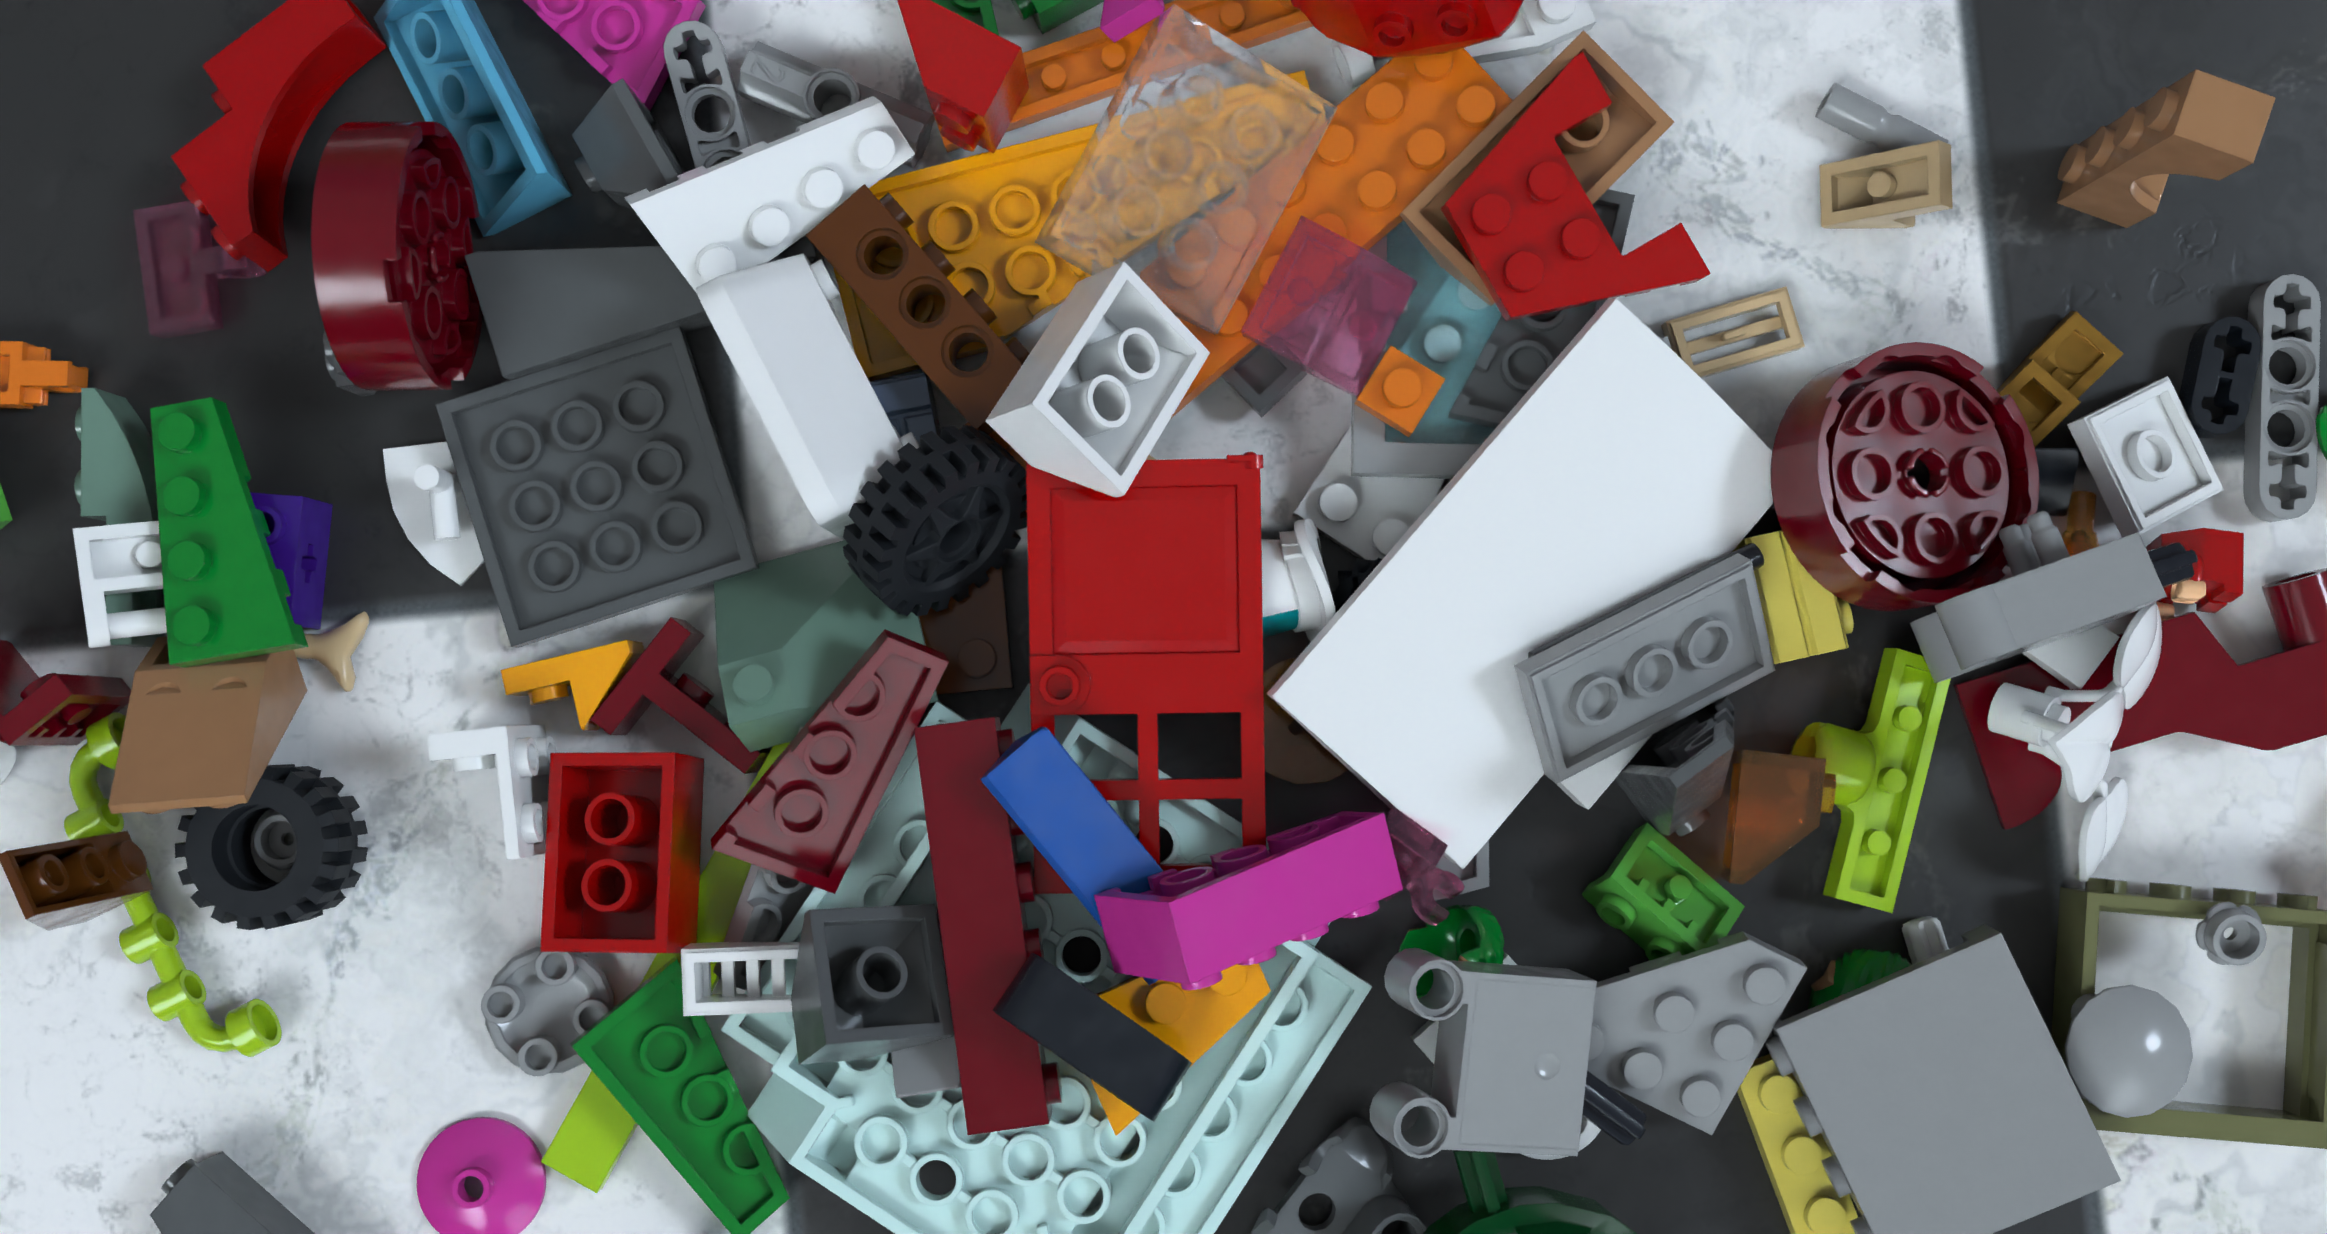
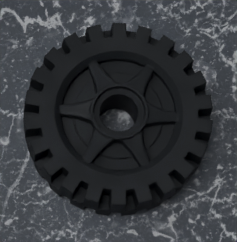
[843,425,1027,616]

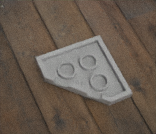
[1587,931,1807,1135]

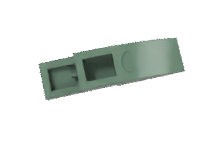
[74,388,162,647]

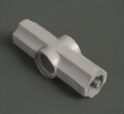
[737,41,935,168]

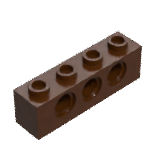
[806,184,1030,435]

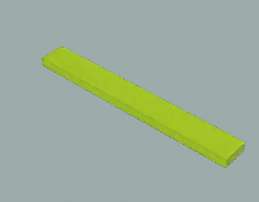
[541,741,791,1193]

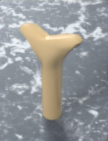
[294,611,369,692]

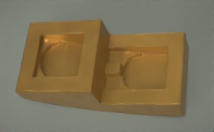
[1996,311,2124,448]

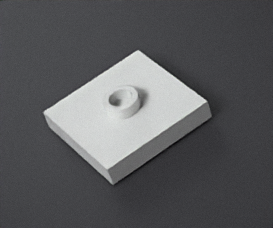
[2067,376,2224,538]

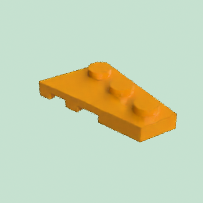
[1090,963,1271,1136]

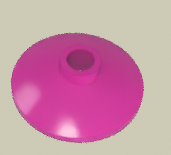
[416,1117,546,1234]

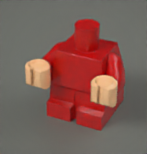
[2146,528,2244,621]

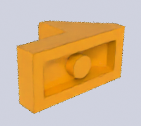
[501,640,644,731]

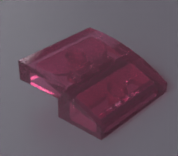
[1241,215,1417,398]

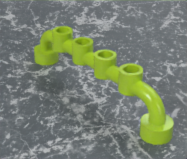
[64,712,282,1057]

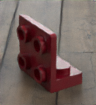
[0,640,131,746]

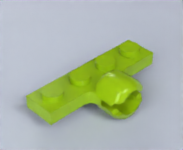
[1788,648,1951,913]

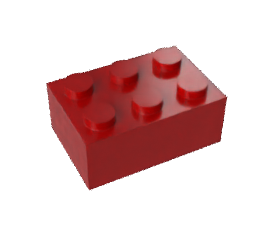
[540,752,704,953]

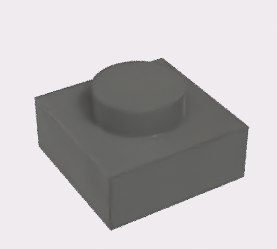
[1221,334,1307,418]

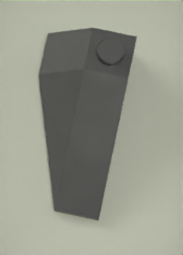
[1615,696,1734,837]

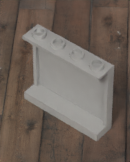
[1765,924,2121,1234]

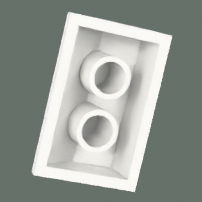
[985,261,1210,498]

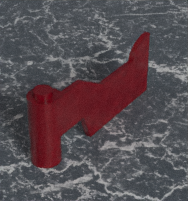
[1954,568,2327,830]

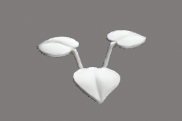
[1987,602,2162,883]

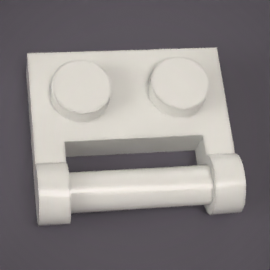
[73,521,167,648]

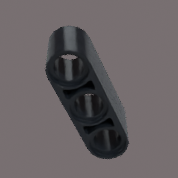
[992,952,1192,1122]

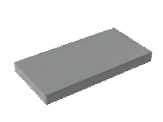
[1514,553,1776,784]

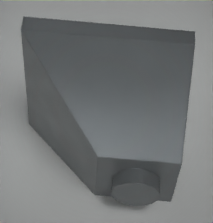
[572,78,686,209]
[791,904,954,1065]

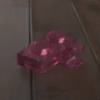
[133,201,266,339]
[1383,806,1465,926]

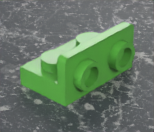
[1582,822,1745,960]

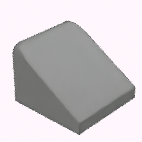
[891,1035,961,1098]

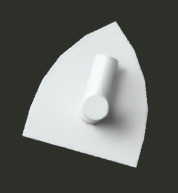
[383,441,484,586]

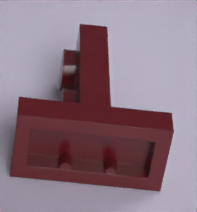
[590,617,770,774]

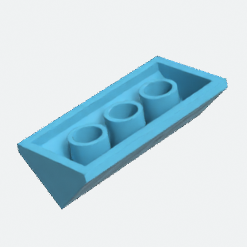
[374,0,573,237]

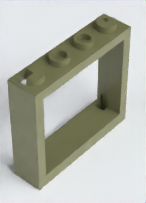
[2051,877,2327,1149]

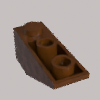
[0,831,153,931]

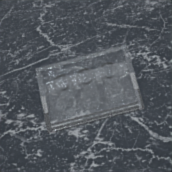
[1035,4,1338,335]

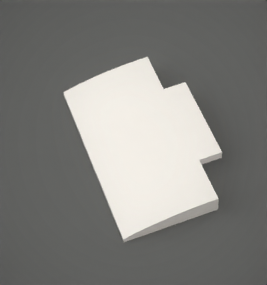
[1267,298,1774,869]

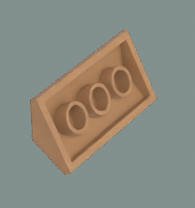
[1400,30,1674,306]

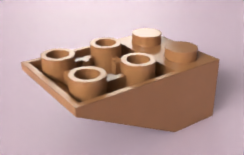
[108,636,307,814]

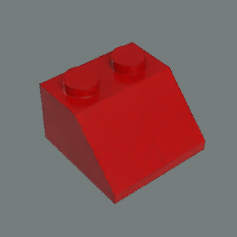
[897,0,1029,153]

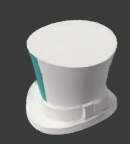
[1261,518,1336,641]

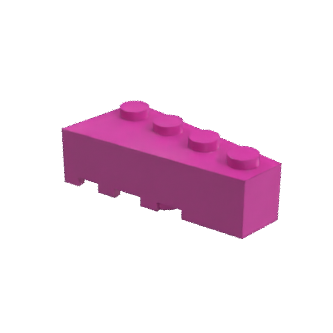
[1094,811,1403,990]

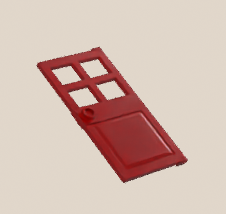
[1026,452,1266,894]

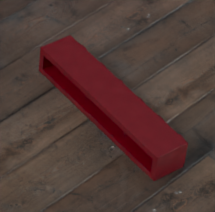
[914,717,1063,1135]

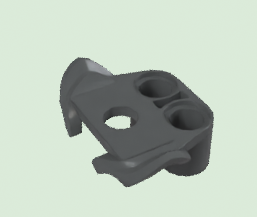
[1250,1117,1426,1234]

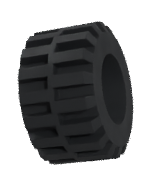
[175,764,368,930]

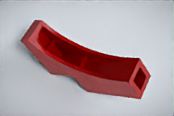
[171,0,387,272]

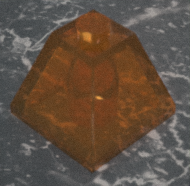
[1721,750,1836,885]

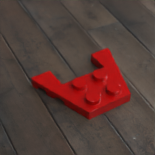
[1441,52,1711,321]

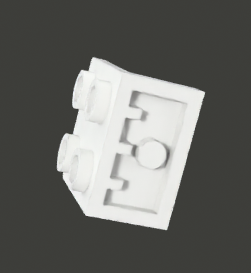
[426,725,557,860]

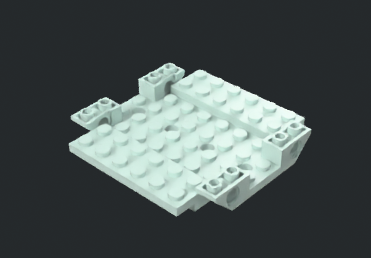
[721,683,1372,1234]

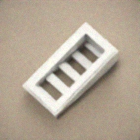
[681,942,800,1016]

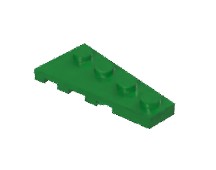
[150,397,309,668]
[570,957,790,1234]

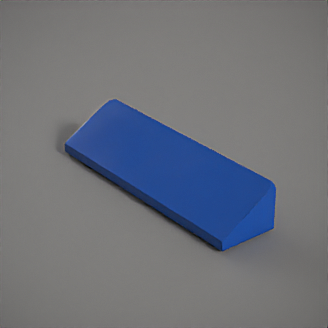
[980,727,1163,985]

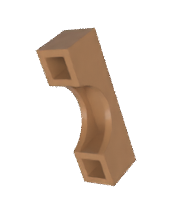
[2056,69,2276,228]

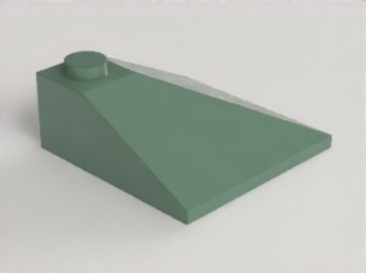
[714,540,939,752]

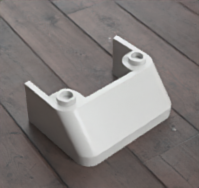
[696,253,919,540]

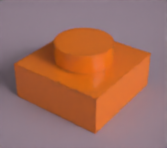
[1354,345,1446,437]

